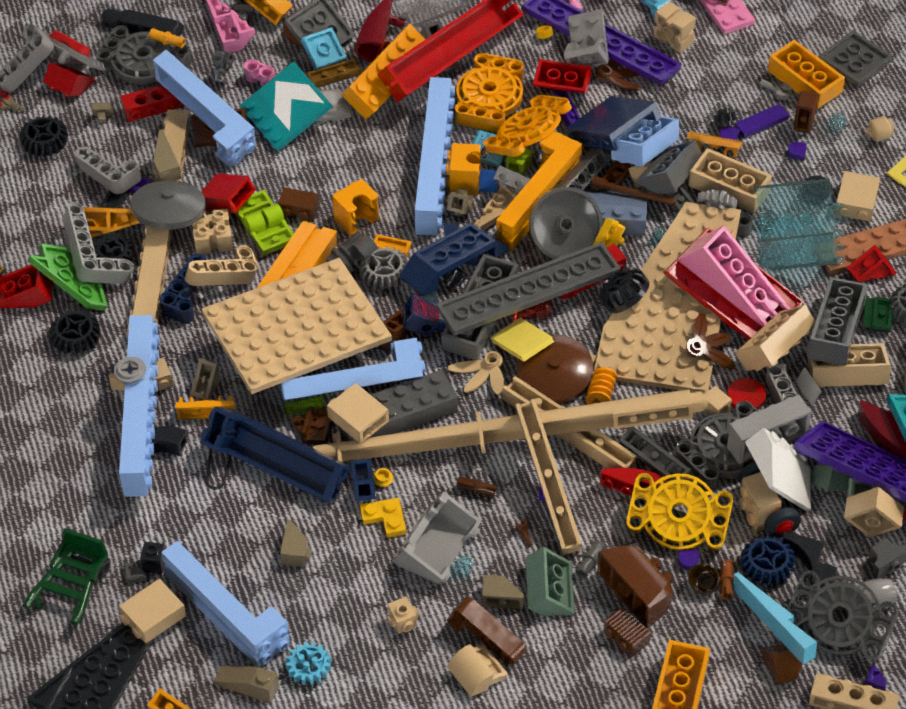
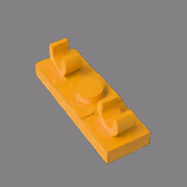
[687,131,743,158]
[176,395,236,420]

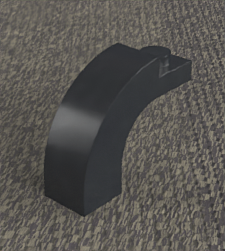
[152,426,188,456]

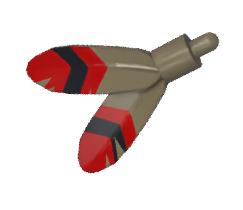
[0,90,23,111]

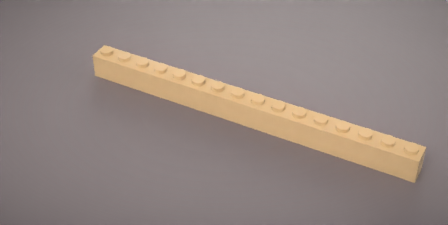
[127,110,191,333]

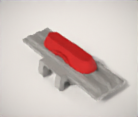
[45,30,106,71]

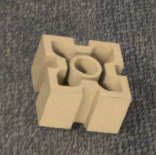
[654,1,696,53]
[192,209,233,255]

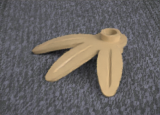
[447,351,504,395]

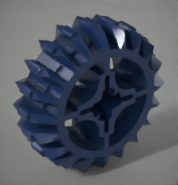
[740,535,796,588]

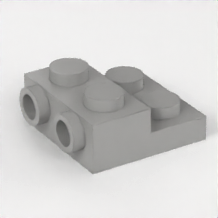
[493,165,530,194]

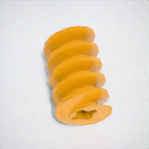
[585,367,617,405]

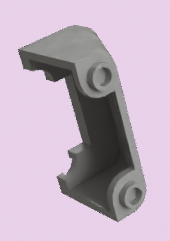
[392,492,482,584]

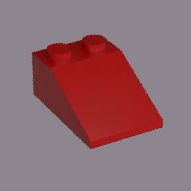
[0,264,53,309]

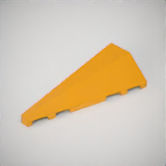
[83,207,140,238]

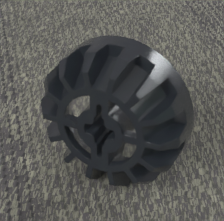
[600,267,650,313]

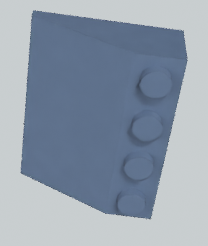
[583,189,647,236]

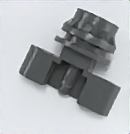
[325,231,378,273]

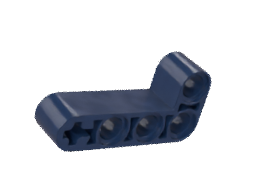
[160,254,206,324]

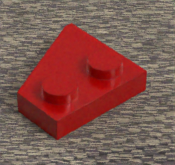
[845,245,897,282]

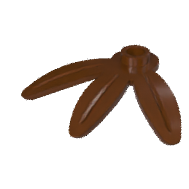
[595,59,642,91]
[686,314,736,370]

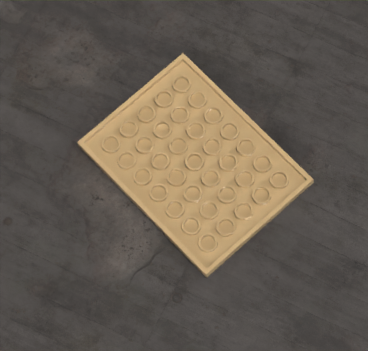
[201,258,392,395]

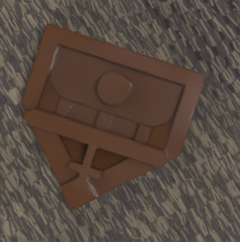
[291,406,333,445]

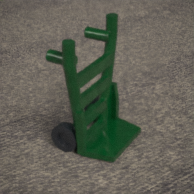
[22,528,111,626]

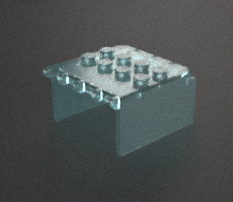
[755,179,845,271]

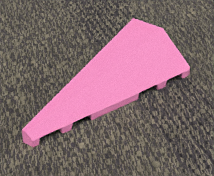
[205,0,255,52]

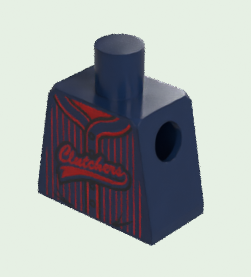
[403,293,446,337]

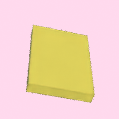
[491,317,554,362]

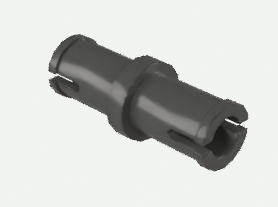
[575,540,605,578]

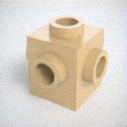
[387,596,419,634]

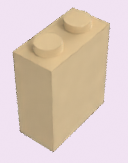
[835,171,880,222]
[327,383,389,444]
[119,578,186,643]

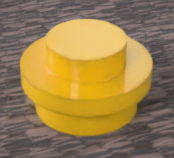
[373,468,393,487]

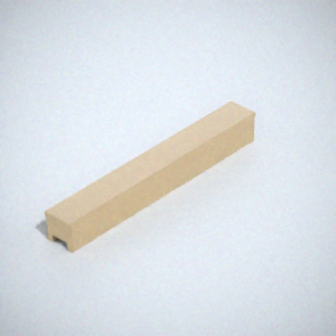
[502,376,636,469]
[516,398,582,556]

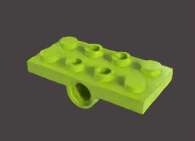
[236,190,294,256]

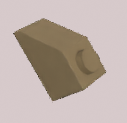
[280,520,312,567]
[482,574,524,609]

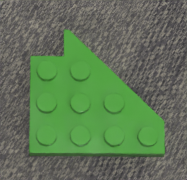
[28,243,107,311]

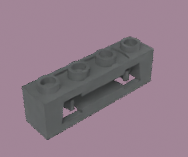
[619,427,695,482]

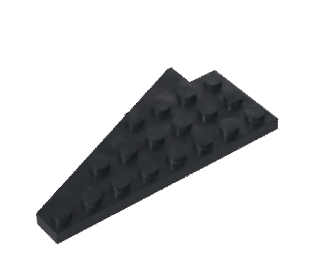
[27,624,154,709]

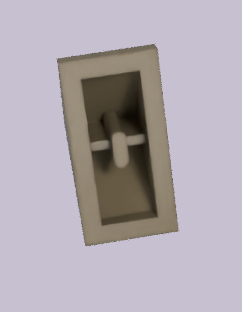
[190,358,221,400]

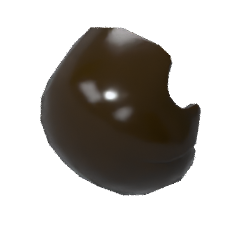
[687,563,721,595]

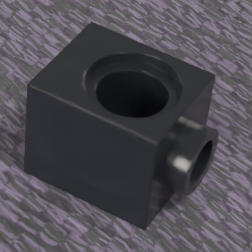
[140,542,165,574]

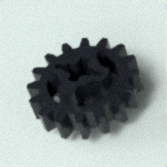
[93,232,134,260]

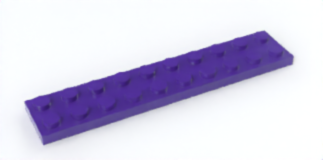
[521,0,682,86]

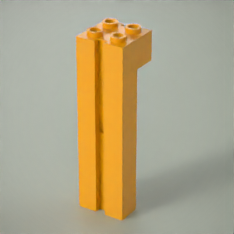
[496,131,582,251]
[257,221,337,288]

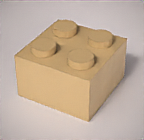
[844,487,904,538]

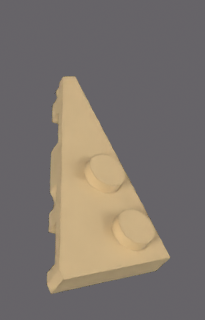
[474,186,518,229]

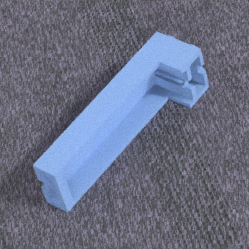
[153,50,256,168]
[280,338,426,401]
[161,541,290,667]

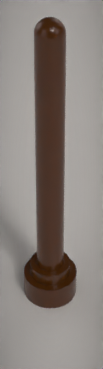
[591,176,676,205]

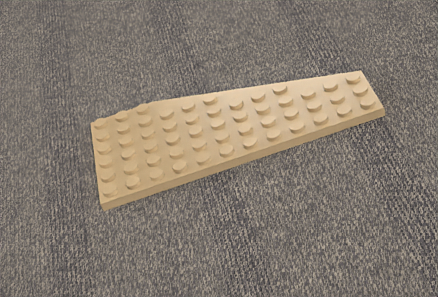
[594,202,741,393]

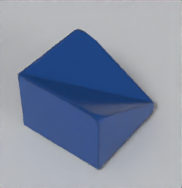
[479,169,498,192]

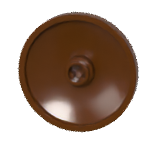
[516,335,594,404]

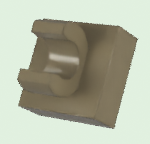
[92,103,113,123]

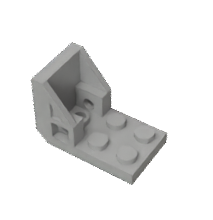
[564,9,609,67]

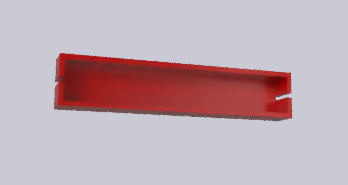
[377,0,524,103]

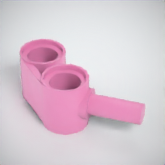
[244,59,275,87]

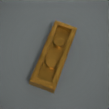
[306,58,361,87]

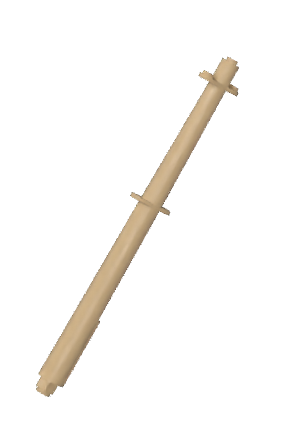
[313,389,708,463]

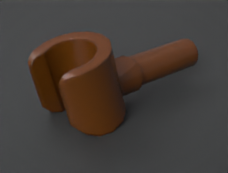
[515,518,532,547]

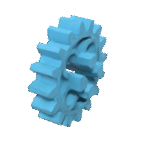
[286,642,331,685]

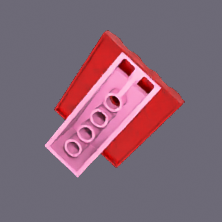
[663,226,804,341]

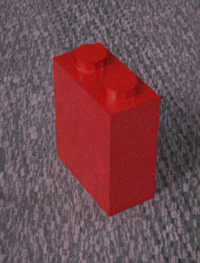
[201,173,256,213]

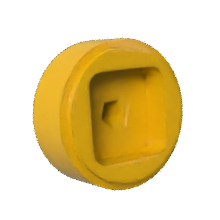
[535,25,553,39]

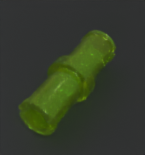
[284,396,324,416]

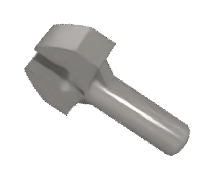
[760,79,792,100]

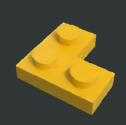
[360,498,407,538]

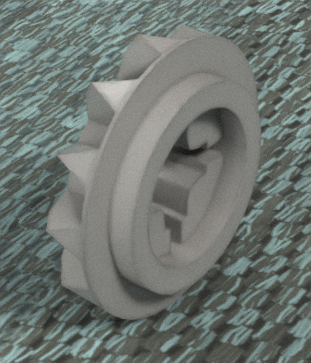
[114,357,146,384]

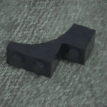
[783,531,838,587]

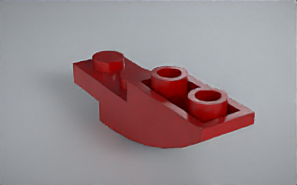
[600,468,665,496]

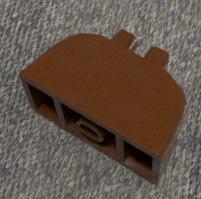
[597,545,673,629]

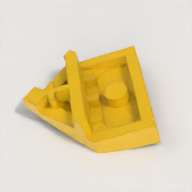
[593,218,625,247]

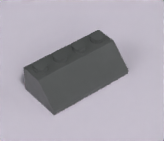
[636,139,702,195]

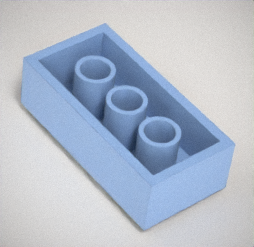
[611,116,679,167]

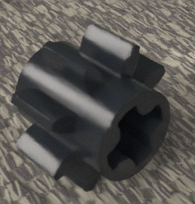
[714,108,737,128]
[442,267,465,288]

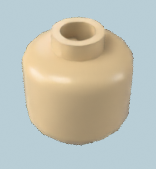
[866,116,894,142]

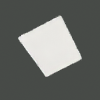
[796,367,821,406]

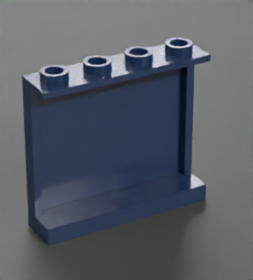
[565,96,661,151]

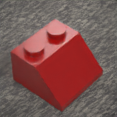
[43,63,95,98]

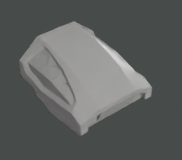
[318,89,351,122]

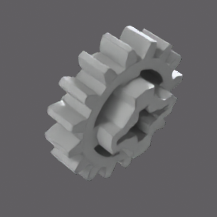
[697,189,737,209]

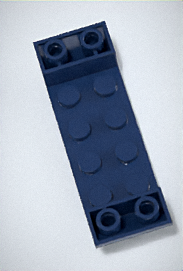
[399,223,509,297]

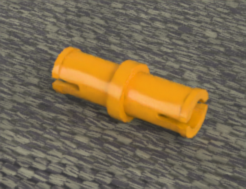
[149,28,185,48]

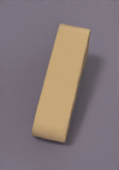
[185,245,258,286]

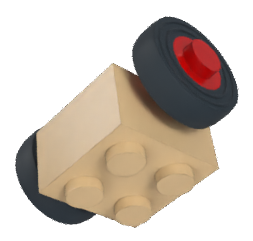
[738,461,801,538]

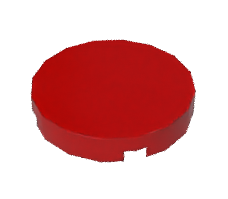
[727,378,766,410]

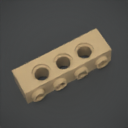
[809,673,900,709]

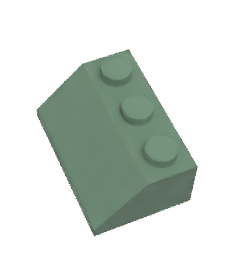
[526,547,575,616]

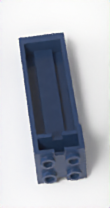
[200,407,351,503]

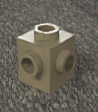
[446,189,474,217]

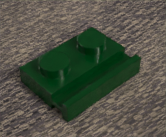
[863,296,893,333]

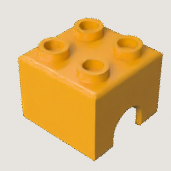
[446,143,481,196]
[332,179,379,236]

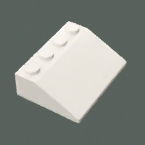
[745,428,811,512]

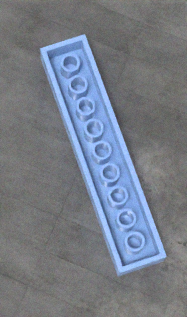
[415,77,455,236]
[119,315,160,497]

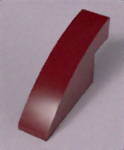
[858,400,906,459]

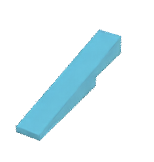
[733,572,817,664]

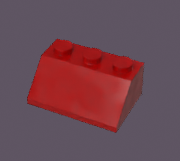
[533,59,591,94]

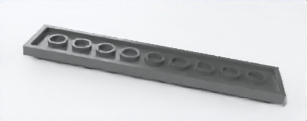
[436,242,621,336]

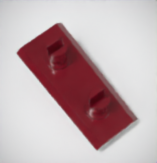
[354,0,406,63]

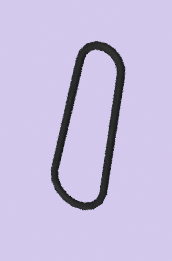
[206,448,232,489]

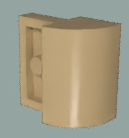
[447,644,508,696]

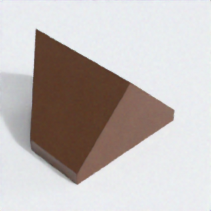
[760,644,803,685]

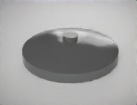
[131,180,205,230]
[529,187,603,259]

